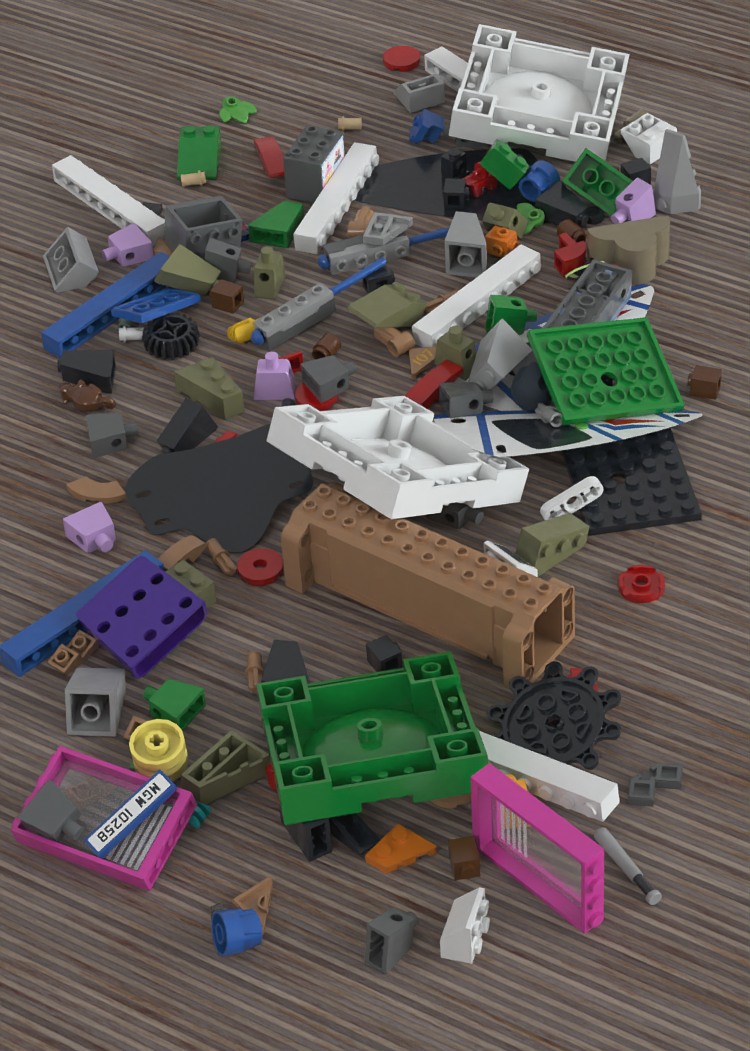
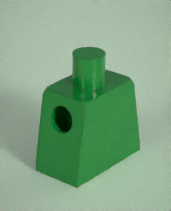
[485,295,537,335]
[143,679,206,731]

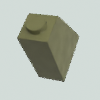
[154,244,221,296]

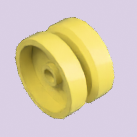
[129,719,189,782]

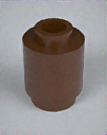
[557,219,587,243]
[312,333,341,360]

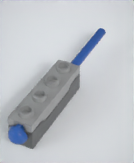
[318,227,450,275]
[251,257,387,351]

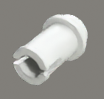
[119,326,143,343]

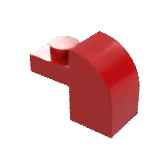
[554,233,586,278]

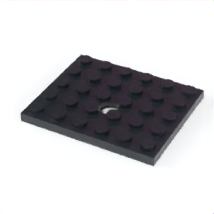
[561,428,702,536]

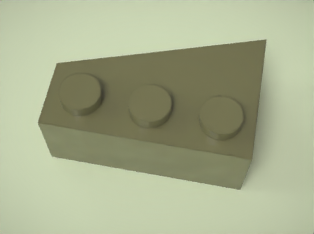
[174,357,245,419]
[515,513,590,577]
[181,730,270,804]

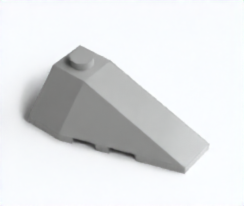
[653,129,701,214]

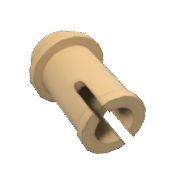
[338,116,362,132]
[181,170,206,187]

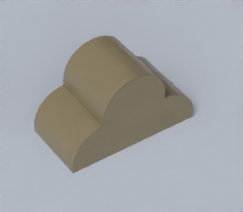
[587,215,670,285]

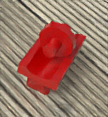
[462,161,498,197]

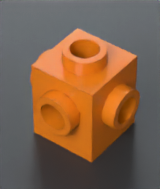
[485,225,519,258]

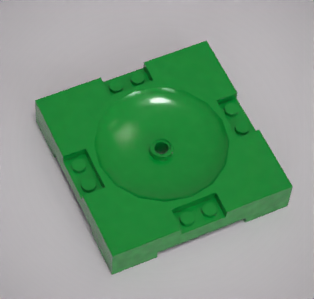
[256,651,488,825]

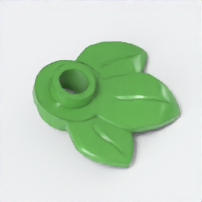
[219,97,257,124]
[513,203,545,235]

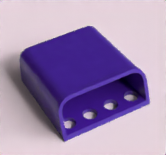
[76,556,208,679]

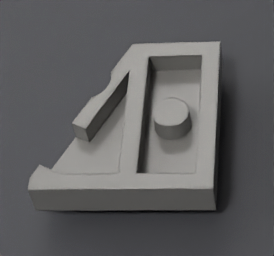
[363,212,413,245]

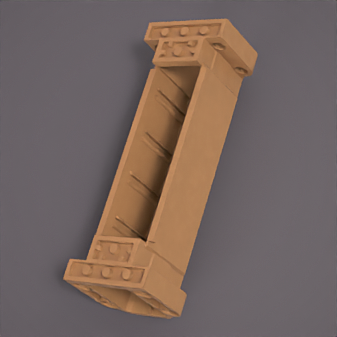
[281,482,575,690]

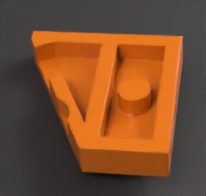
[365,824,437,874]

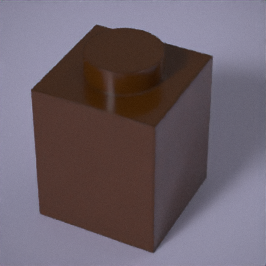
[210,279,244,314]
[687,365,722,400]
[448,836,481,881]

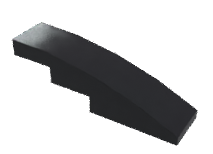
[329,813,380,856]

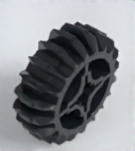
[142,313,200,360]

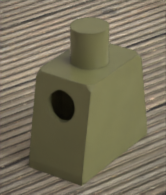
[482,203,528,240]
[254,246,286,300]
[434,326,477,381]

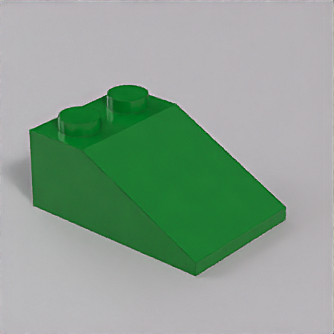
[177,125,222,180]
[480,139,529,190]
[562,148,633,216]

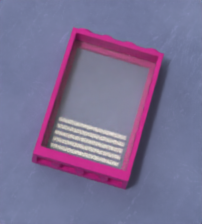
[11,746,197,891]
[470,763,604,934]

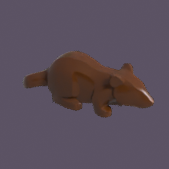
[59,380,116,412]

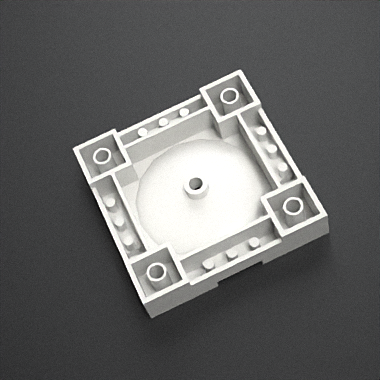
[449,24,629,162]
[267,396,529,519]

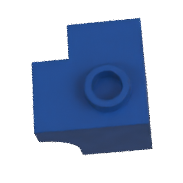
[409,108,444,144]

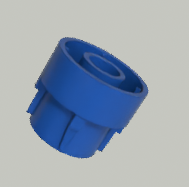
[518,160,560,203]
[211,908,262,957]

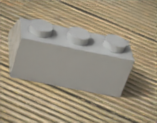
[43,227,99,293]

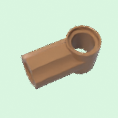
[347,206,374,238]
[374,327,415,358]

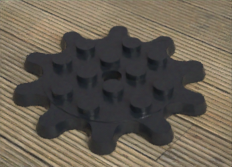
[487,661,622,770]

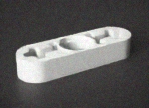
[540,476,603,520]

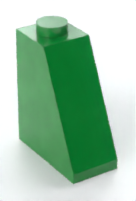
[248,201,304,248]

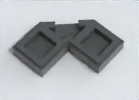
[627,763,683,806]

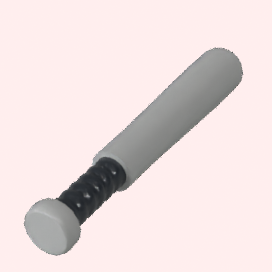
[594,827,662,905]

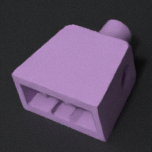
[611,177,656,224]
[101,223,154,267]
[254,352,296,400]
[63,502,116,553]

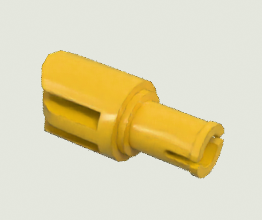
[227,317,261,343]

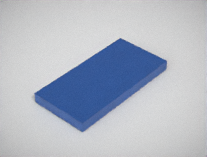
[111,287,201,323]

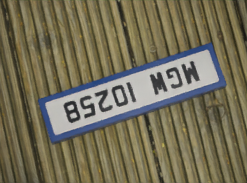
[83,769,178,859]

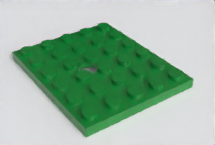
[527,317,685,425]

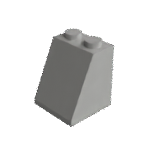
[445,211,487,278]
[468,318,532,391]
[65,668,126,737]

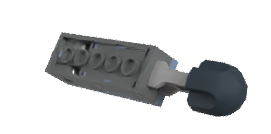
[510,260,632,411]

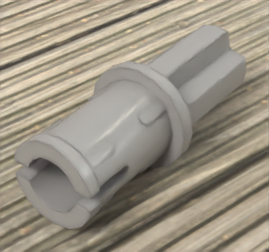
[535,403,562,427]

